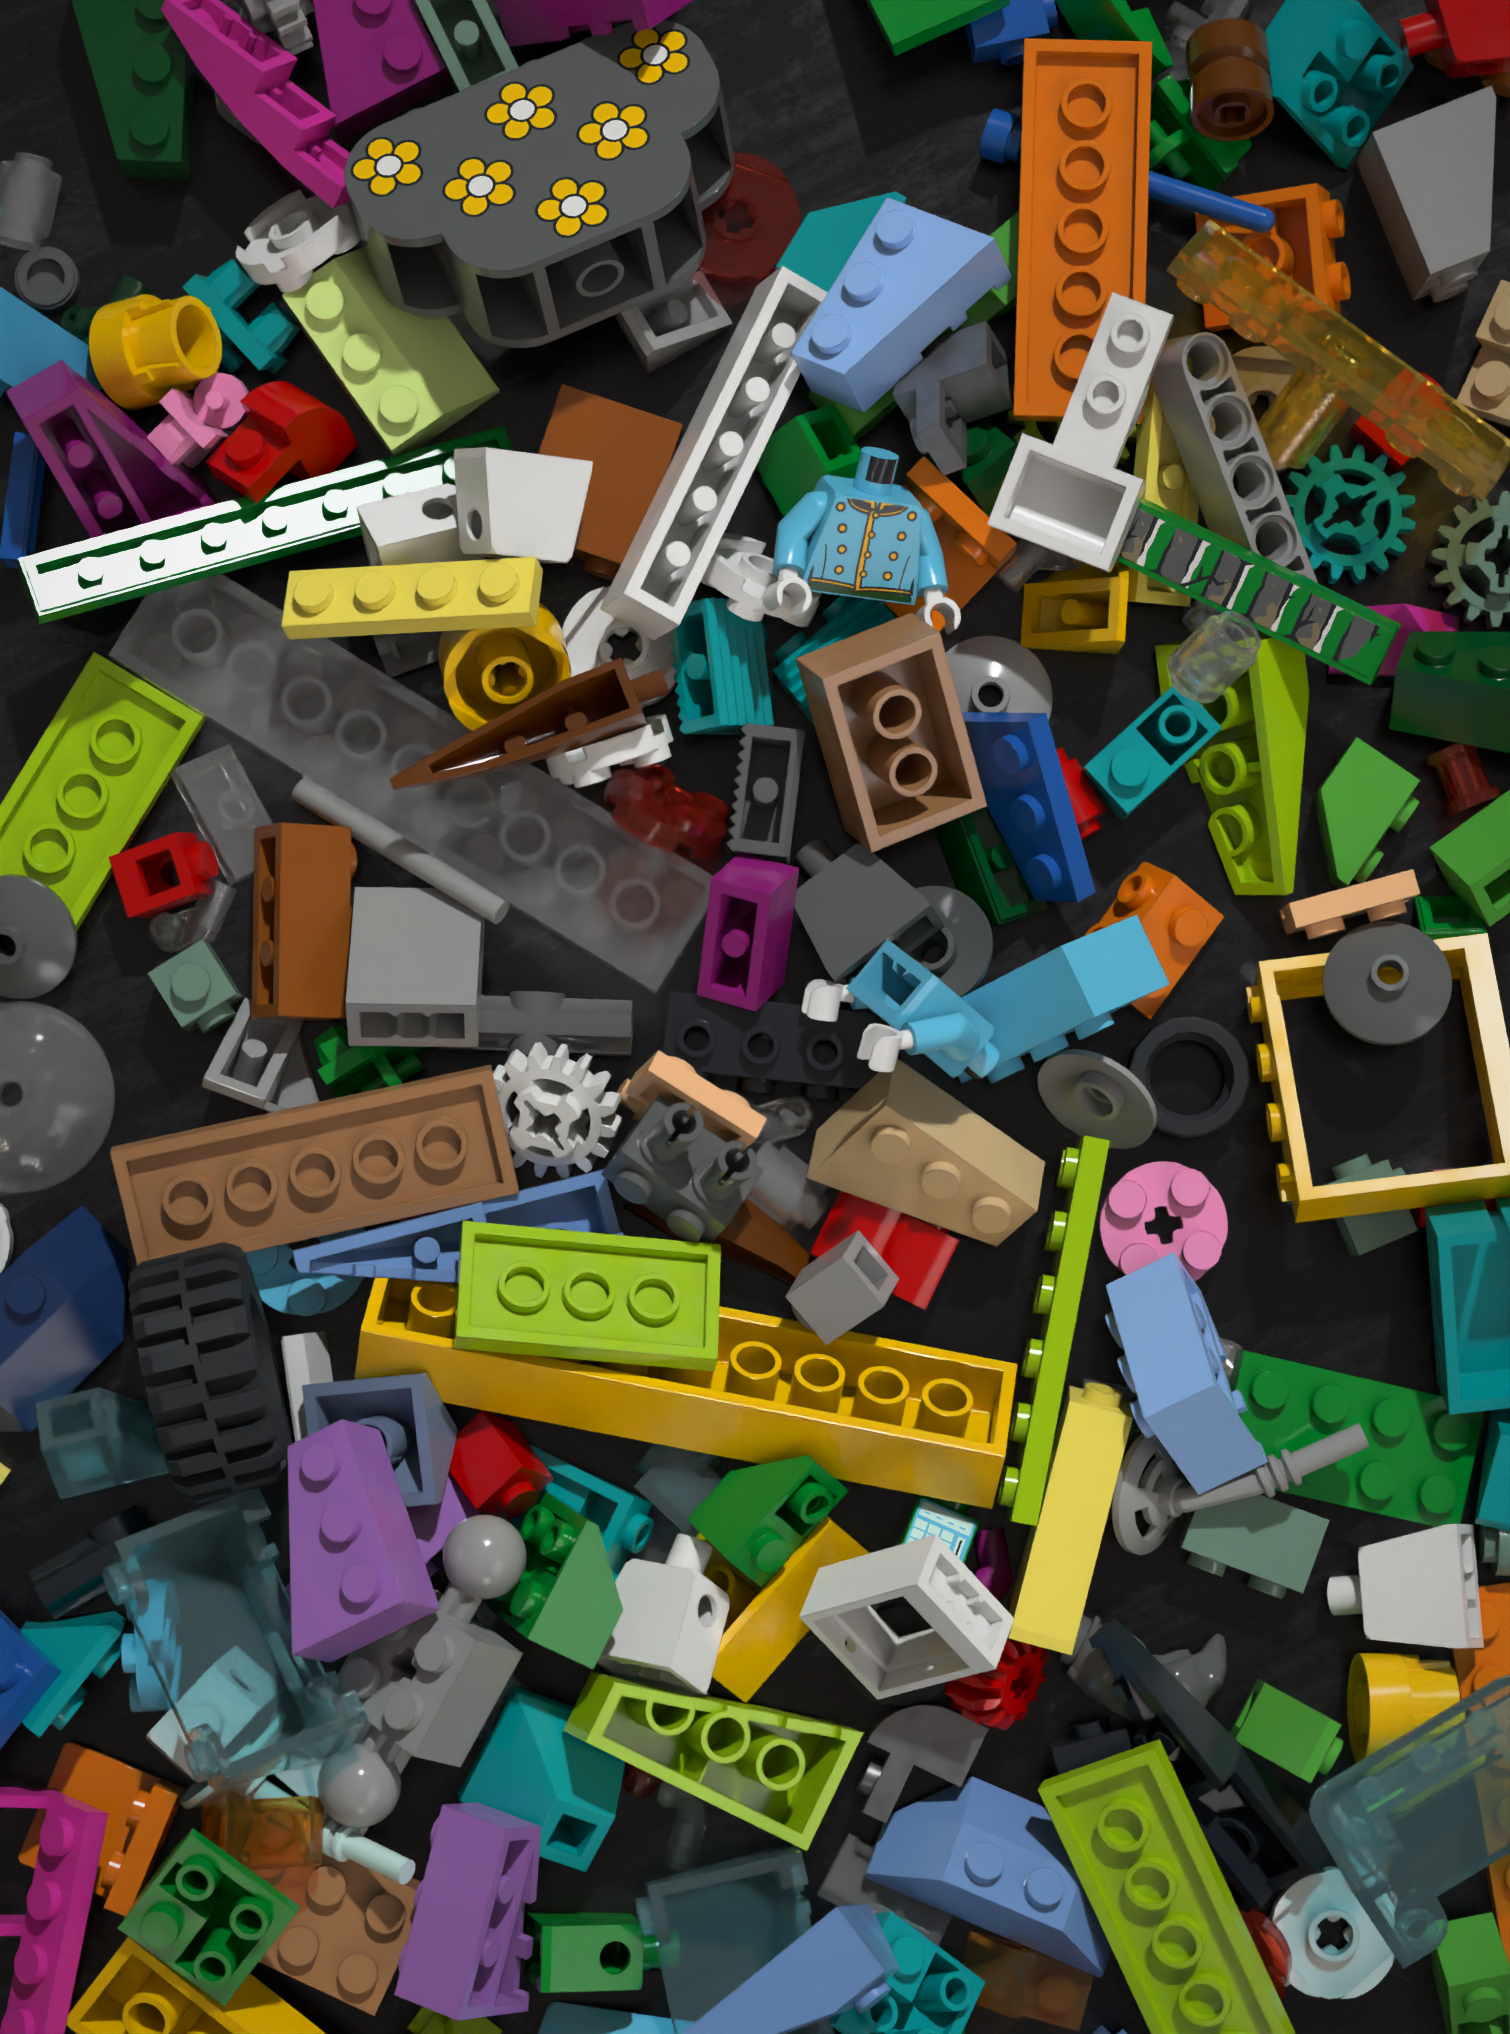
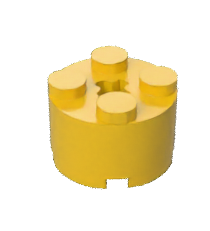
[438,603,571,731]

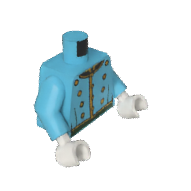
[763,447,961,634]
[801,939,999,1079]

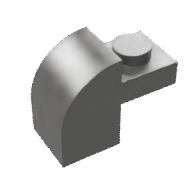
[893,321,1013,476]
[856,1701,989,1823]

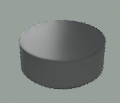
[14,247,81,314]

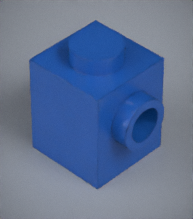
[964,0,1058,65]

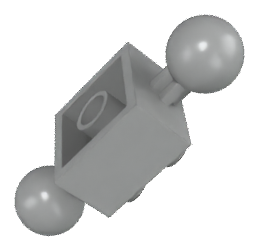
[317,1515,527,1828]

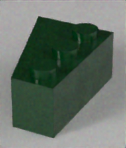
[71,0,195,180]
[1389,631,1510,753]

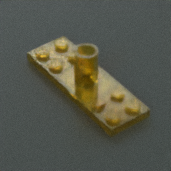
[1166,219,1510,503]

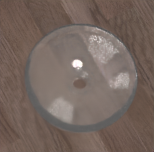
[0,1001,115,1192]

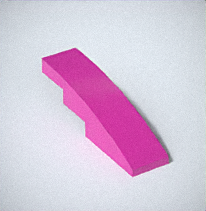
[161,0,350,209]

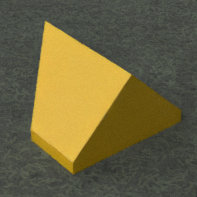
[1020,560,1129,654]

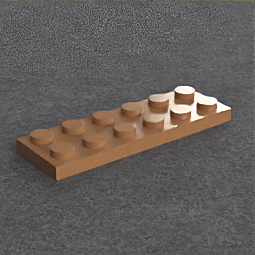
[110,1065,519,1266]

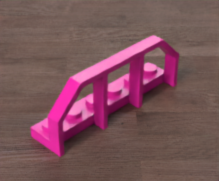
[0,1787,109,2034]

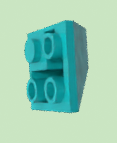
[1265,0,1414,169]
[20,1610,127,1738]
[457,1686,625,1872]
[829,1911,986,2034]

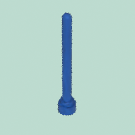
[979,108,1275,233]

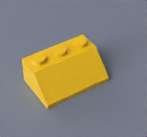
[695,1464,869,1703]

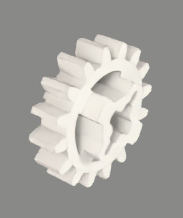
[493,1042,623,1179]

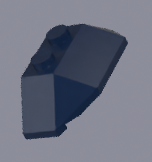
[0,1205,128,1432]

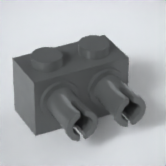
[601,1095,764,1244]

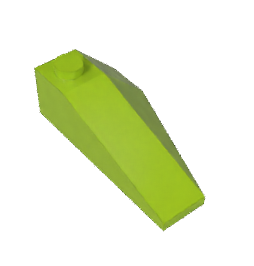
[1155,631,1309,895]

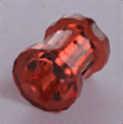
[1425,743,1501,816]

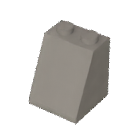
[1356,85,1496,302]

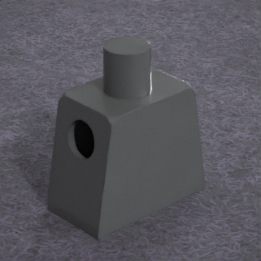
[794,838,944,985]

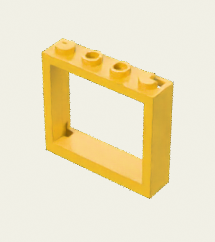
[1246,933,1510,1223]

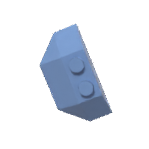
[863,1776,1112,1978]

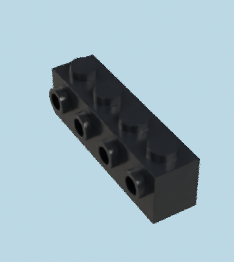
[663,991,921,1101]

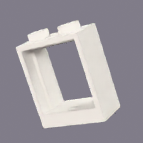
[799,1534,1014,1700]

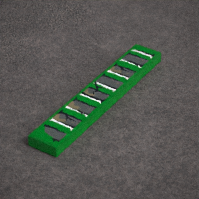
[1116,498,1401,685]

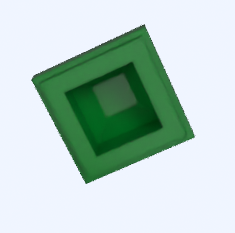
[1414,896,1486,940]

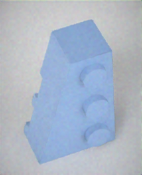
[791,197,1012,413]
[1105,1252,1268,1495]

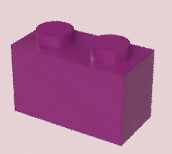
[697,853,799,1012]

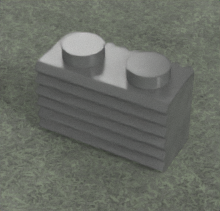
[726,723,805,864]

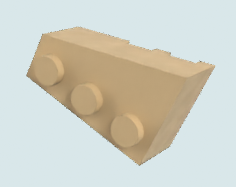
[807,1058,1045,1247]

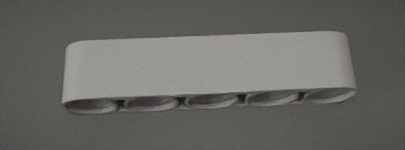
[1151,332,1318,630]

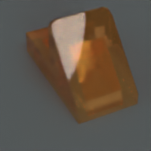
[201,1791,324,1870]
[961,1931,1094,2031]

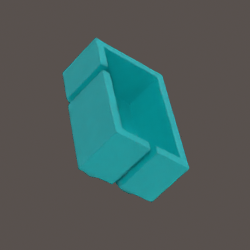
[1425,1197,1510,1415]

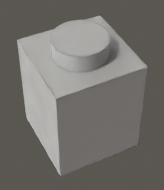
[785,1230,899,1345]

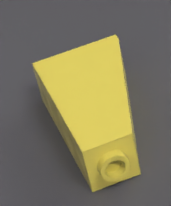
[1008,1383,1133,1655]

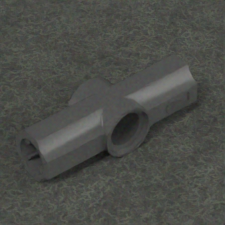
[439,991,633,1057]

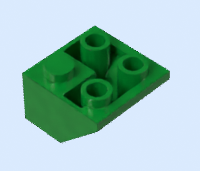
[488,1492,623,1670]
[118,1829,300,2006]

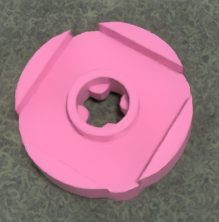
[1098,1161,1228,1281]

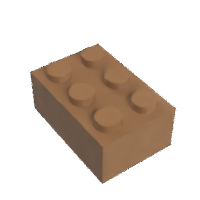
[795,613,987,853]
[233,1807,421,2016]

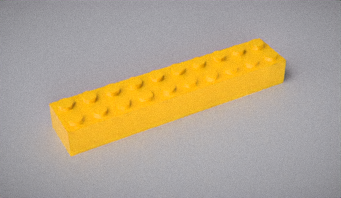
[354,1277,1017,1509]

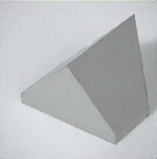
[614,270,733,374]
[202,998,321,1112]

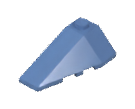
[682,1904,900,2034]

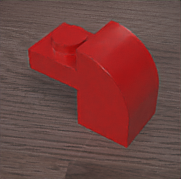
[206,381,358,503]

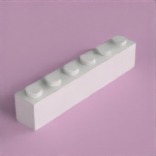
[600,266,828,640]

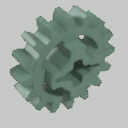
[1427,491,1510,632]

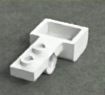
[987,292,1175,573]

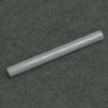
[291,778,509,924]

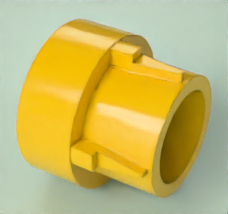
[89,294,222,410]
[1347,1653,1460,1764]

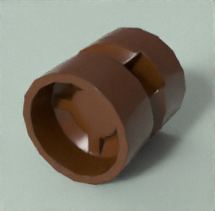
[1186,18,1274,142]

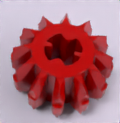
[944,1638,1048,1730]

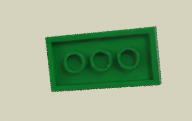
[1229,1349,1485,1527]

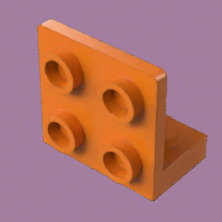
[882,456,1017,632]
[18,1741,186,1916]

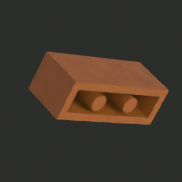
[252,822,357,1022]

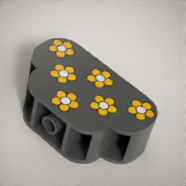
[344,20,735,348]

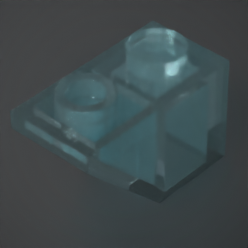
[36,1387,169,1500]

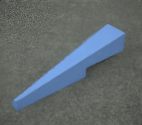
[292,1169,624,1283]

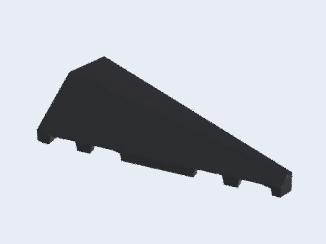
[1089,1617,1338,1917]

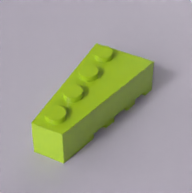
[563,1671,863,1851]

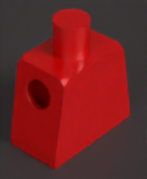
[1397,0,1510,78]

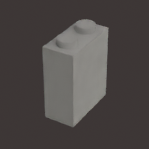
[346,887,485,1047]

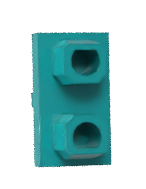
[183,259,301,374]

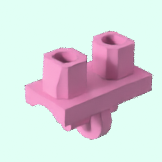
[147,373,249,468]

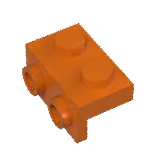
[1084,862,1224,1019]

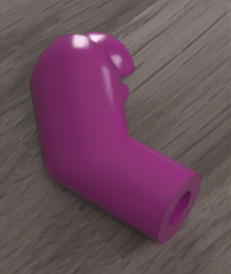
[974,1527,1013,1602]

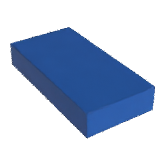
[0,432,46,569]

